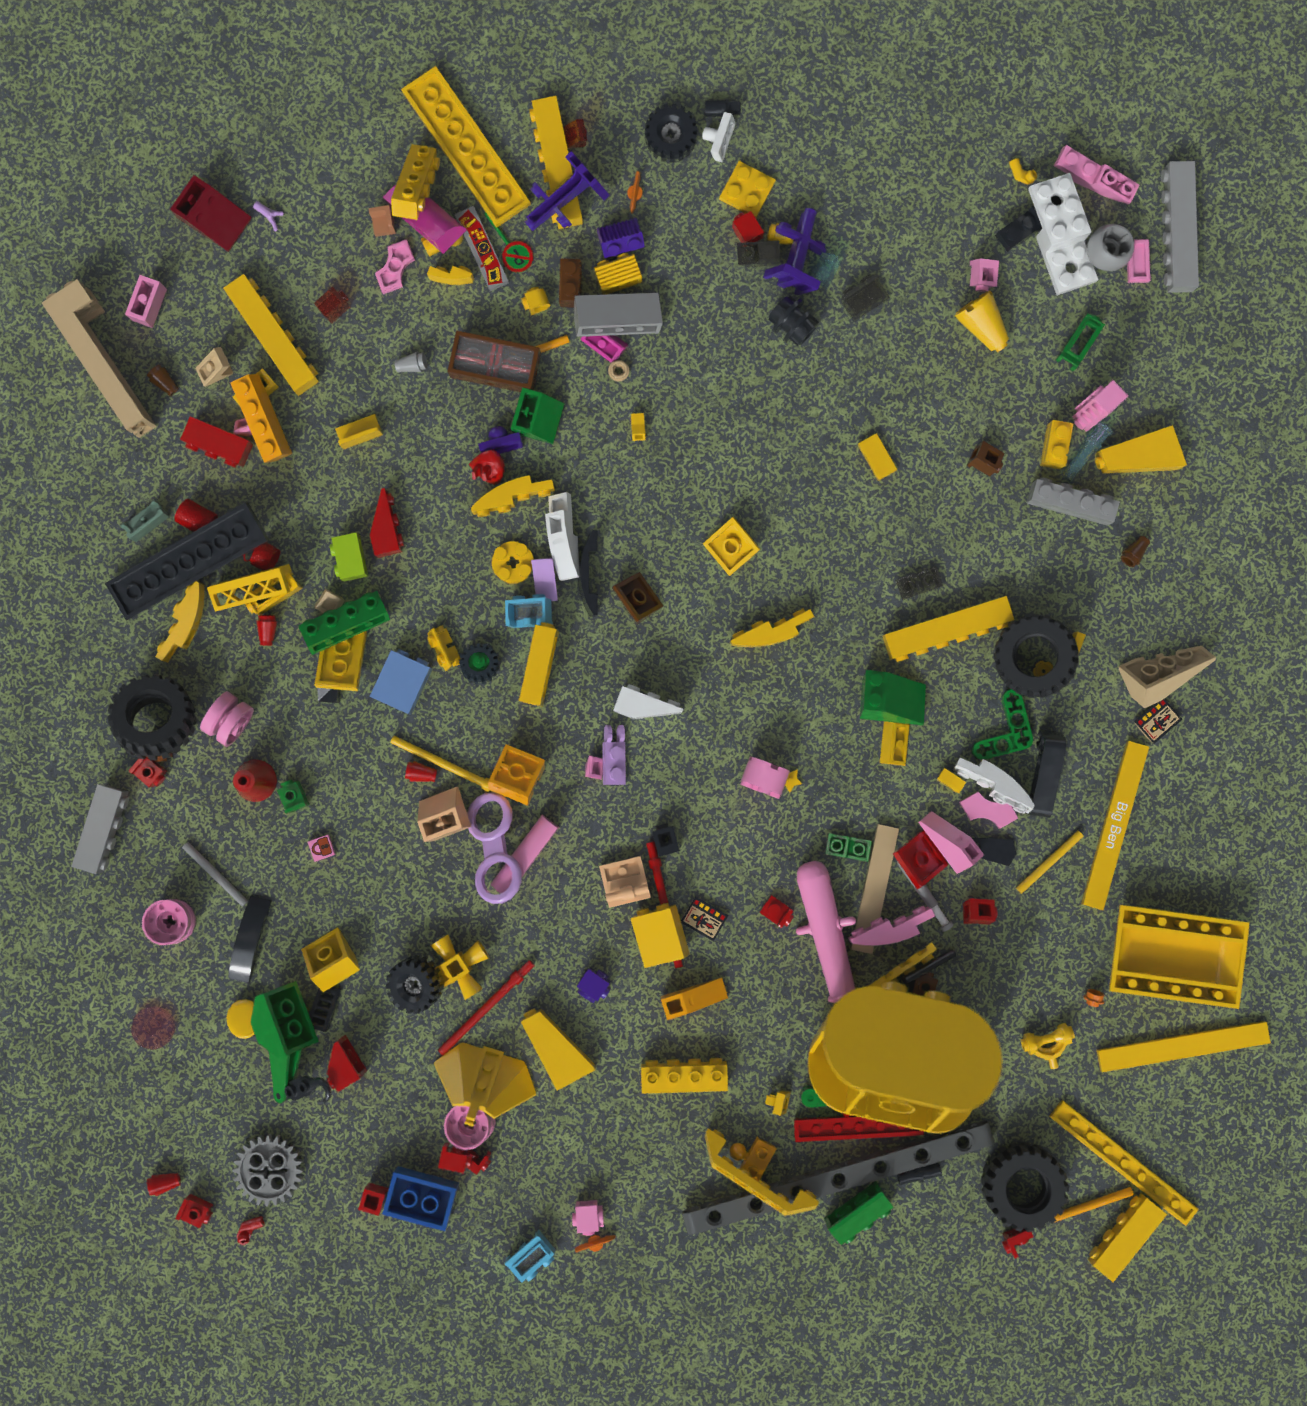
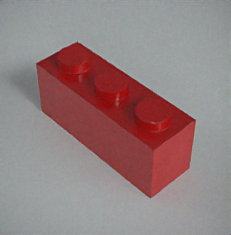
[180,416,253,468]

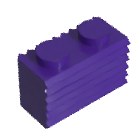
[596,217,645,258]

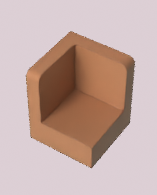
[369,205,396,237]

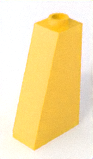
[1095,425,1187,474]
[521,1008,596,1091]

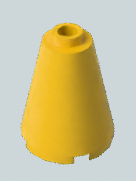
[955,290,1009,352]

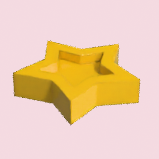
[785,769,802,793]

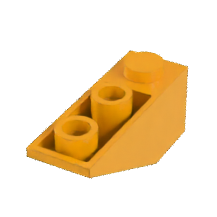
[661,977,728,1020]

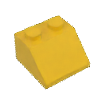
[301,927,360,992]

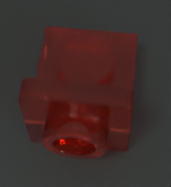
[563,119,587,148]

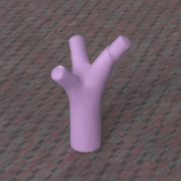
[253,201,284,231]

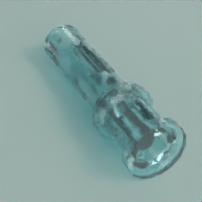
[1061,422,1113,482]

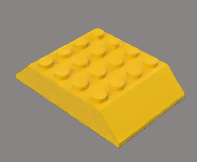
[1109,905,1250,1009]

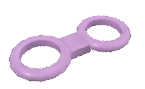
[467,792,522,904]

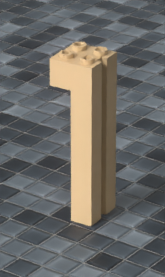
[42,279,157,438]

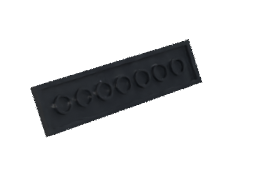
[105,502,269,621]

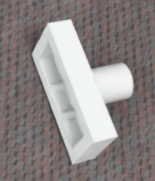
[703,112,736,162]

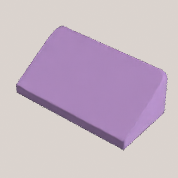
[531,557,558,601]

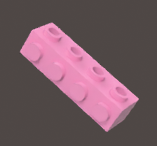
[1072,380,1128,432]

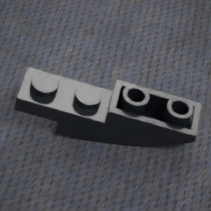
[995,196,1061,252]

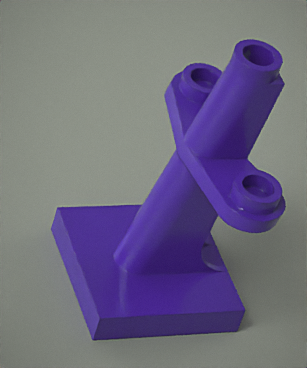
[524,151,610,231]
[763,208,826,296]

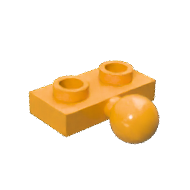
[729,1137,777,1182]

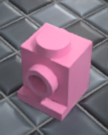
[970,258,999,292]

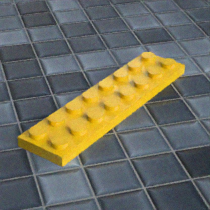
[401,66,531,228]

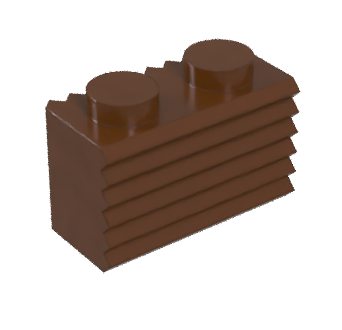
[559,258,582,308]

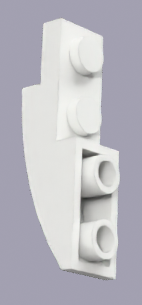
[545,492,580,581]
[953,758,1035,814]

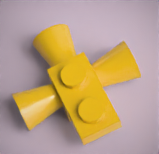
[430,934,490,1000]

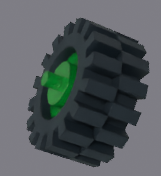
[459,643,499,685]

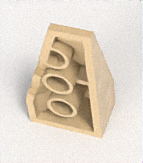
[1119,646,1216,708]

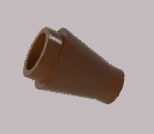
[147,365,179,397]
[1120,536,1150,567]

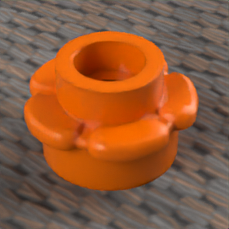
[1083,989,1105,1007]

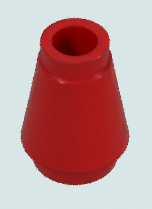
[256,615,278,646]
[404,761,437,782]
[147,1173,181,1197]

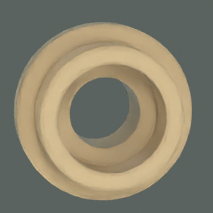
[608,360,629,382]

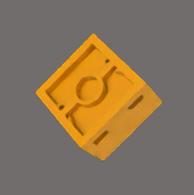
[488,744,545,806]

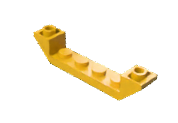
[705,1128,819,1216]

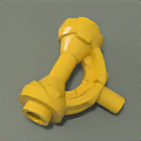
[1021,1023,1075,1069]

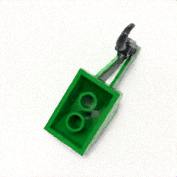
[250,981,331,1103]

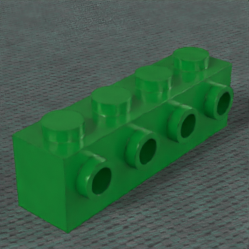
[298,591,390,655]

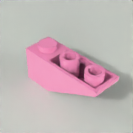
[918,811,984,874]

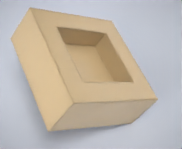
[315,589,345,613]

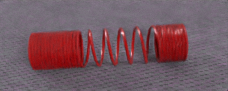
[174,498,280,571]

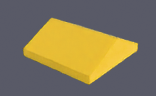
[703,517,760,576]

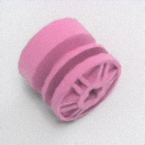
[142,899,196,945]
[444,1106,496,1150]

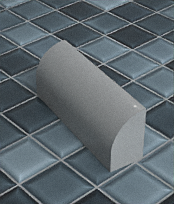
[574,293,663,337]

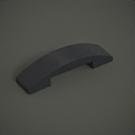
[578,530,598,617]
[228,895,272,984]

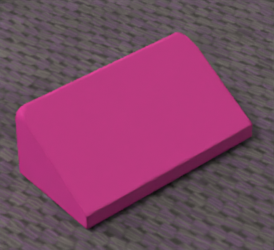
[580,335,628,363]

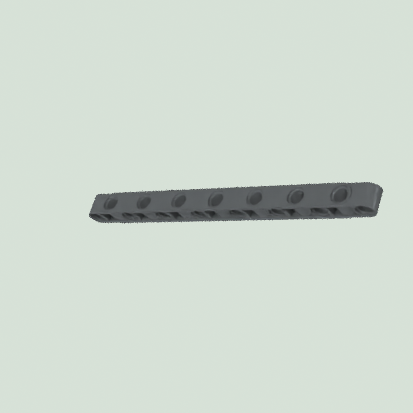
[682,1120,995,1235]

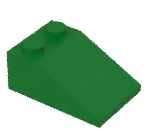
[860,670,926,726]

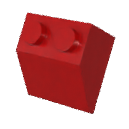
[327,1034,367,1092]

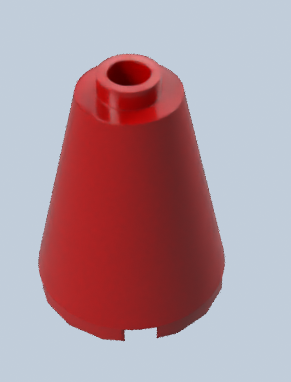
[233,759,277,802]

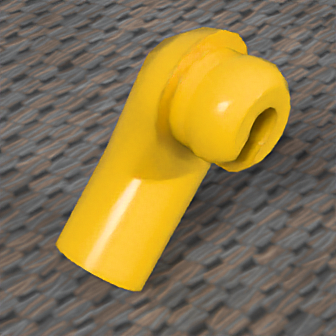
[1009,158,1037,185]

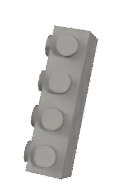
[1027,478,1120,526]
[71,784,129,874]

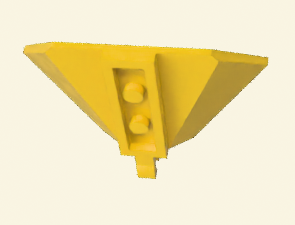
[434,1042,536,1126]

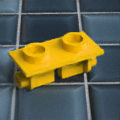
[427,625,461,671]

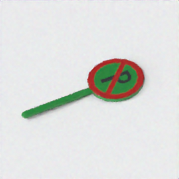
[484,212,533,273]

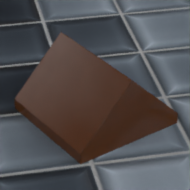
[612,572,663,625]

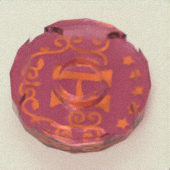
[131,1006,175,1050]

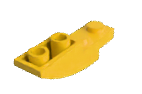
[471,475,555,517]
[155,581,205,662]
[730,608,814,647]

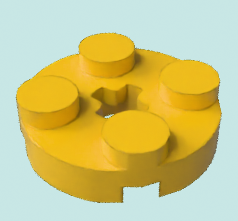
[492,541,534,584]

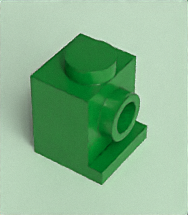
[277,779,309,814]

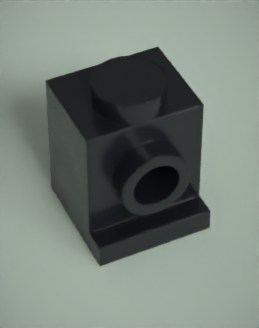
[652,823,680,857]

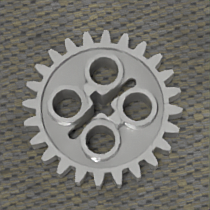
[232,1134,304,1207]

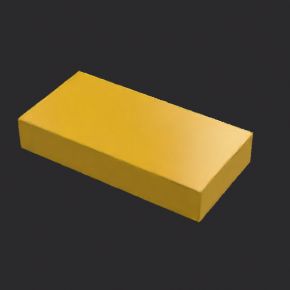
[858,433,897,481]

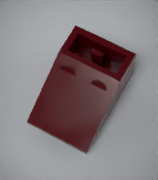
[170,175,252,252]

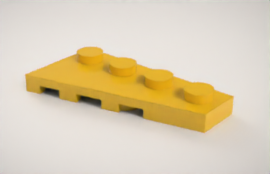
[869,942,937,987]

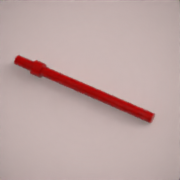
[646,842,683,968]
[438,960,535,1055]

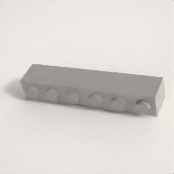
[1161,161,1199,293]

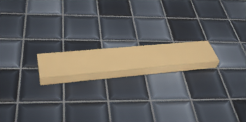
[851,824,899,954]

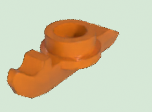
[627,171,643,214]
[575,1235,616,1253]

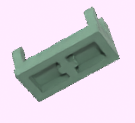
[120,499,170,542]

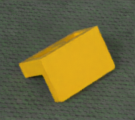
[335,414,383,449]

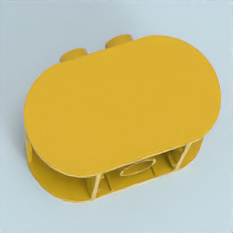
[808,982,1002,1133]

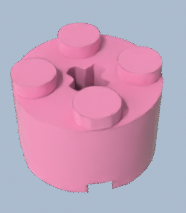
[740,756,790,799]

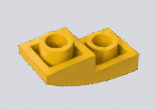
[427,266,474,285]

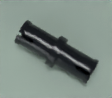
[897,1163,942,1186]

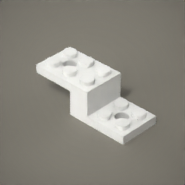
[1028,173,1098,295]

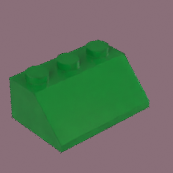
[824,1181,894,1245]

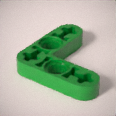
[971,689,1033,760]

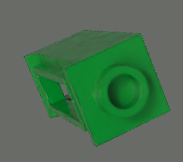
[1056,313,1105,371]

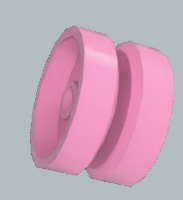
[200,691,254,747]

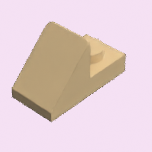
[196,347,233,387]

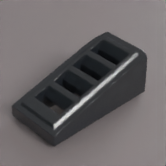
[309,986,341,1032]

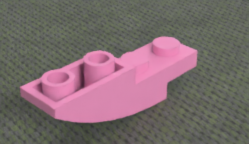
[1054,145,1139,204]
[848,906,935,946]

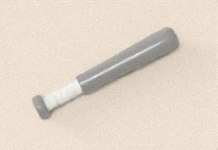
[897,861,953,932]

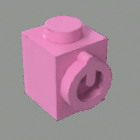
[572,1200,604,1236]

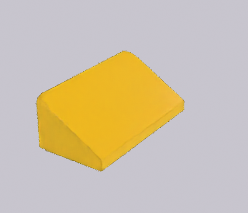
[880,721,910,766]

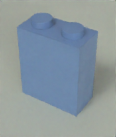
[370,649,432,715]

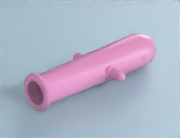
[796,861,856,1003]

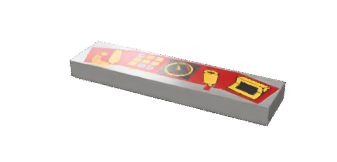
[455,206,509,291]

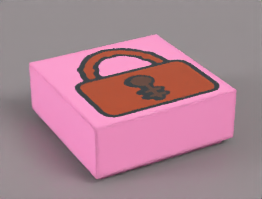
[308,835,336,862]

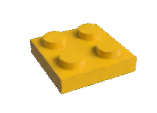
[719,161,776,218]

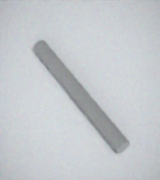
[182,842,248,907]

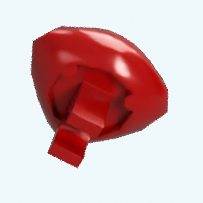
[469,450,505,485]

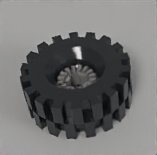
[645,103,698,163]
[386,955,444,1014]

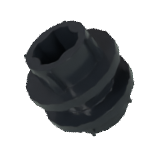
[768,295,819,346]

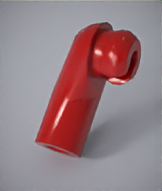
[237,1216,265,1245]

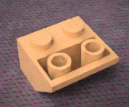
[417,787,472,842]

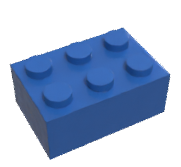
[382,1166,460,1231]

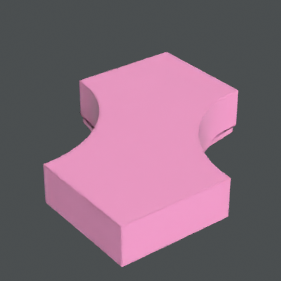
[375,239,415,294]
[959,792,1018,829]

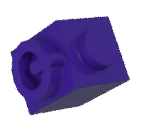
[576,967,611,1003]

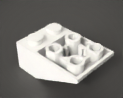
[613,684,683,719]

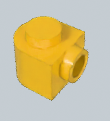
[521,287,551,316]

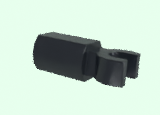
[705,100,741,117]

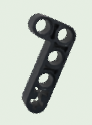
[1028,729,1067,818]

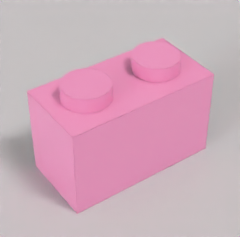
[125,275,167,328]

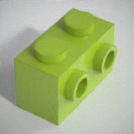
[330,532,369,582]

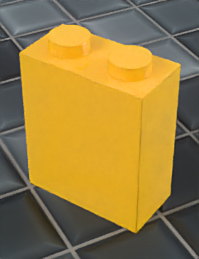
[630,903,690,968]

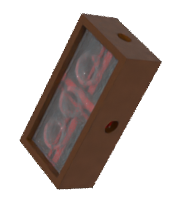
[447,331,541,392]

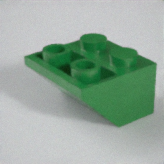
[511,387,565,444]

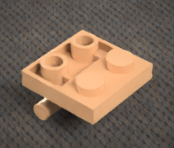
[599,856,651,908]

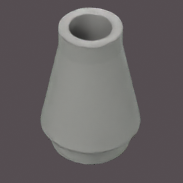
[395,351,428,373]

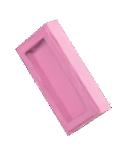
[1127,239,1151,283]

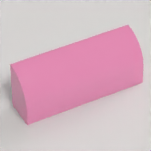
[491,814,559,894]

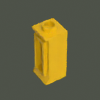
[245,572,303,615]

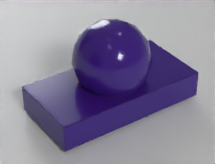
[478,426,523,454]

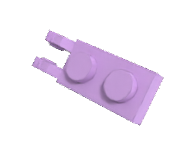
[602,725,626,785]

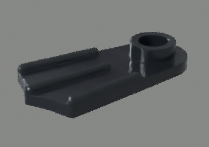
[972,837,1017,866]

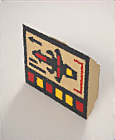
[1134,698,1182,744]
[681,896,729,942]

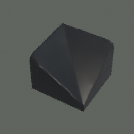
[318,688,341,703]

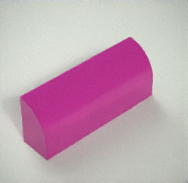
[383,185,467,254]

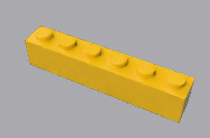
[529,96,583,229]
[223,274,319,396]
[882,596,1015,662]

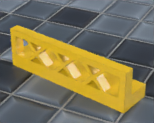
[207,564,292,612]

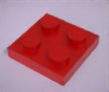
[893,830,949,889]

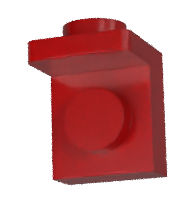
[759,895,794,928]
[465,1149,491,1175]
[1002,1228,1034,1259]

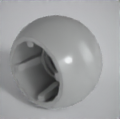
[1087,224,1135,271]

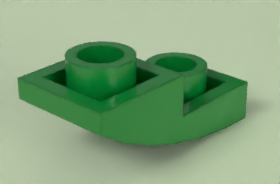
[825,833,873,862]

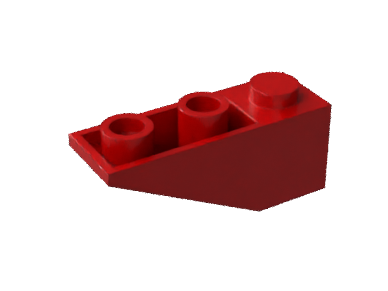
[370,488,404,558]

